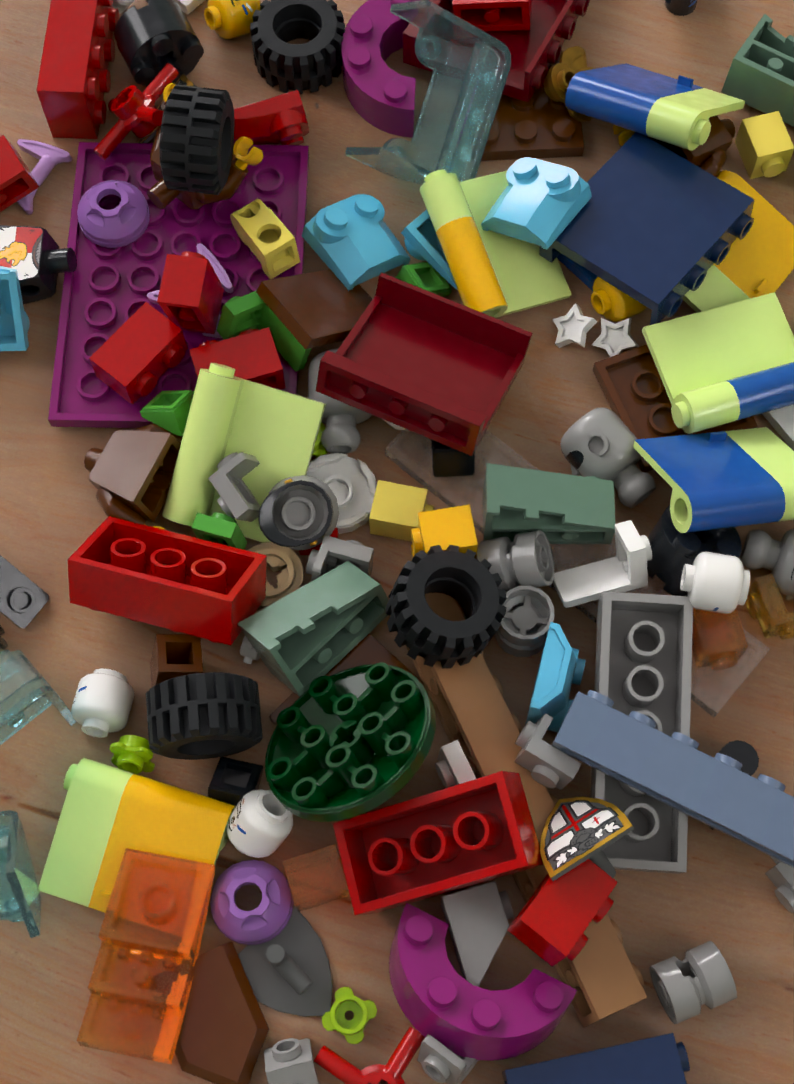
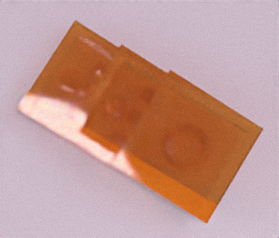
[76,848,216,1064]

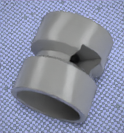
[477,530,554,593]
[495,585,555,657]
[649,941,737,1024]

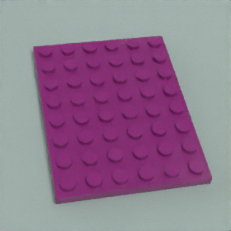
[48,142,309,428]

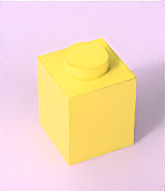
[735,111,794,179]
[369,480,434,542]

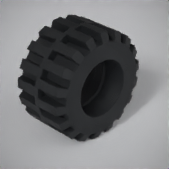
[250,0,345,94]
[160,85,235,195]
[386,545,507,668]
[146,672,263,760]

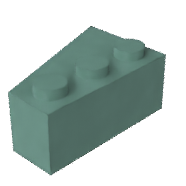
[721,14,794,127]
[482,463,616,544]
[237,561,389,697]

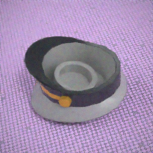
[258,475,339,550]

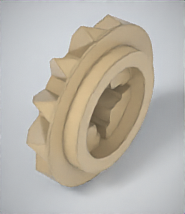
[247,542,304,608]

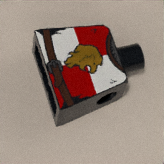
[0,225,77,304]

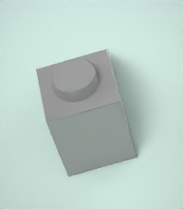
[441,881,514,987]

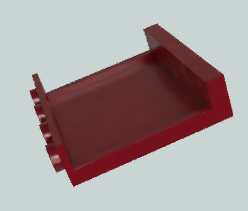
[403,0,590,102]
[315,272,533,456]

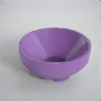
[77,180,150,248]
[210,860,294,945]

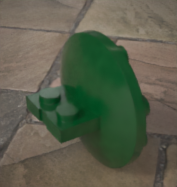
[265,662,436,822]

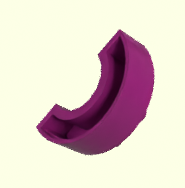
[342,0,420,138]
[389,903,577,1061]

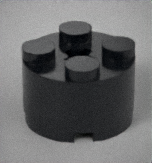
[114,0,204,87]
[647,505,742,596]

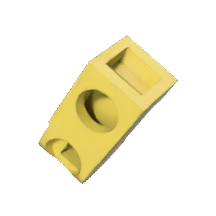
[230,198,300,280]

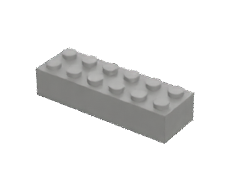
[590,591,693,874]

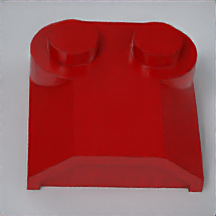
[234,90,309,145]

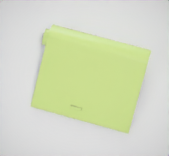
[162,363,326,543]

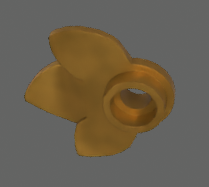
[543,46,595,122]

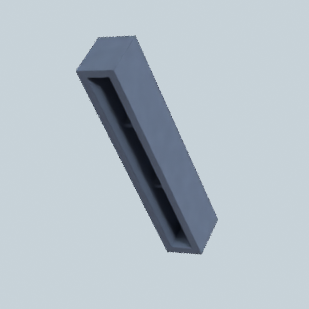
[552,690,794,868]

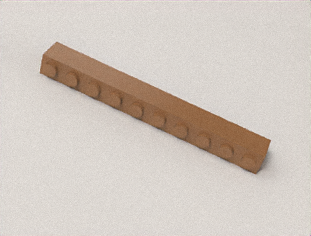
[405,593,647,1028]

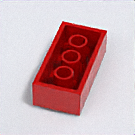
[36,0,120,139]
[67,516,267,646]
[333,771,544,916]

